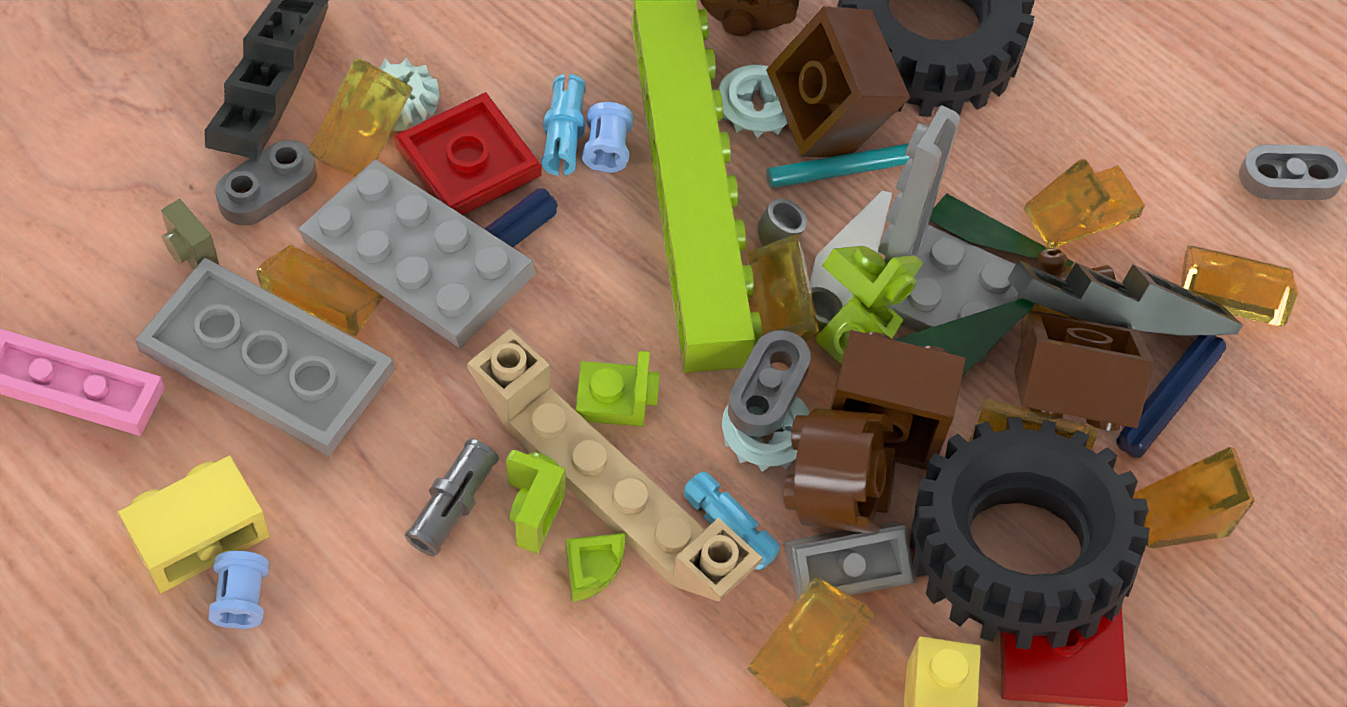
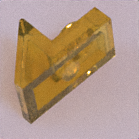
[1024,158,1145,248]

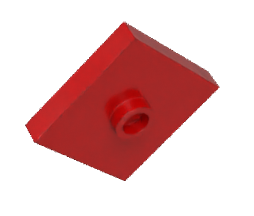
[394,92,542,215]
[1000,607,1128,707]

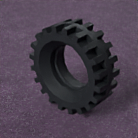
[837,0,1035,117]
[910,418,1150,649]

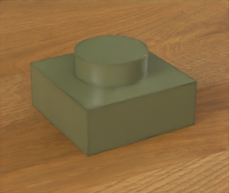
[161,199,219,270]

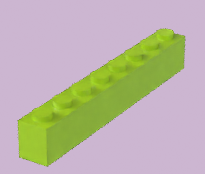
[632,0,762,373]

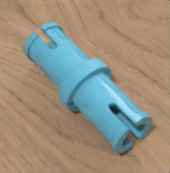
[542,74,586,176]

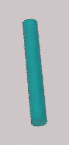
[766,143,910,189]

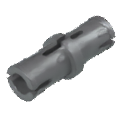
[404,438,499,556]

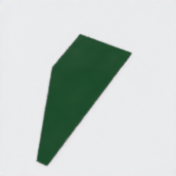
[929,193,1075,267]
[894,298,1034,377]

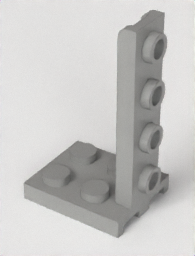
[878,105,1020,364]

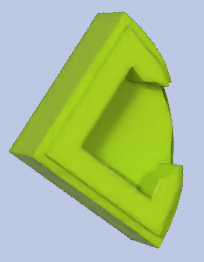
[566,533,625,602]

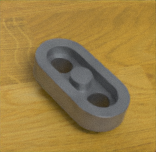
[216,140,317,225]
[1239,145,1347,200]
[728,330,811,436]

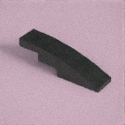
[205,0,328,159]
[1008,260,1243,335]

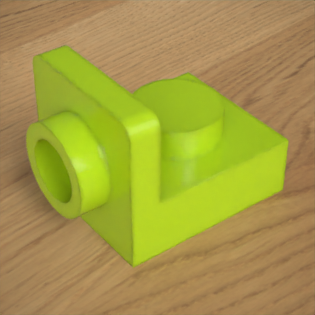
[822,245,923,308]
[816,294,904,364]
[576,350,660,427]
[506,450,566,554]

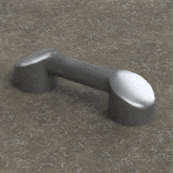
[758,198,843,333]

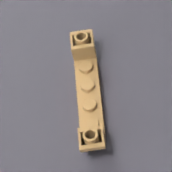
[467,329,762,602]

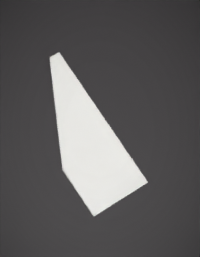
[809,191,892,305]

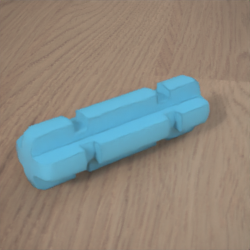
[683,471,780,570]

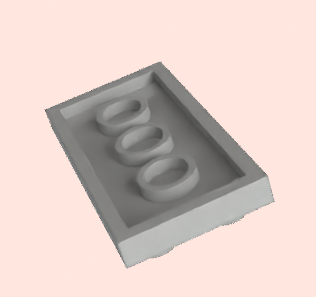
[299,159,536,349]
[135,258,395,457]

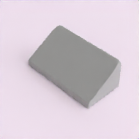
[783,521,915,605]

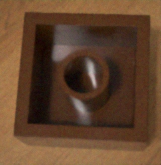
[766,6,910,157]
[1014,310,1155,431]
[830,330,966,470]

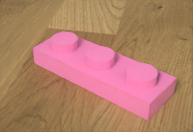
[0,329,165,436]

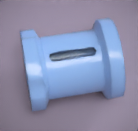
[582,102,634,173]
[208,551,270,629]

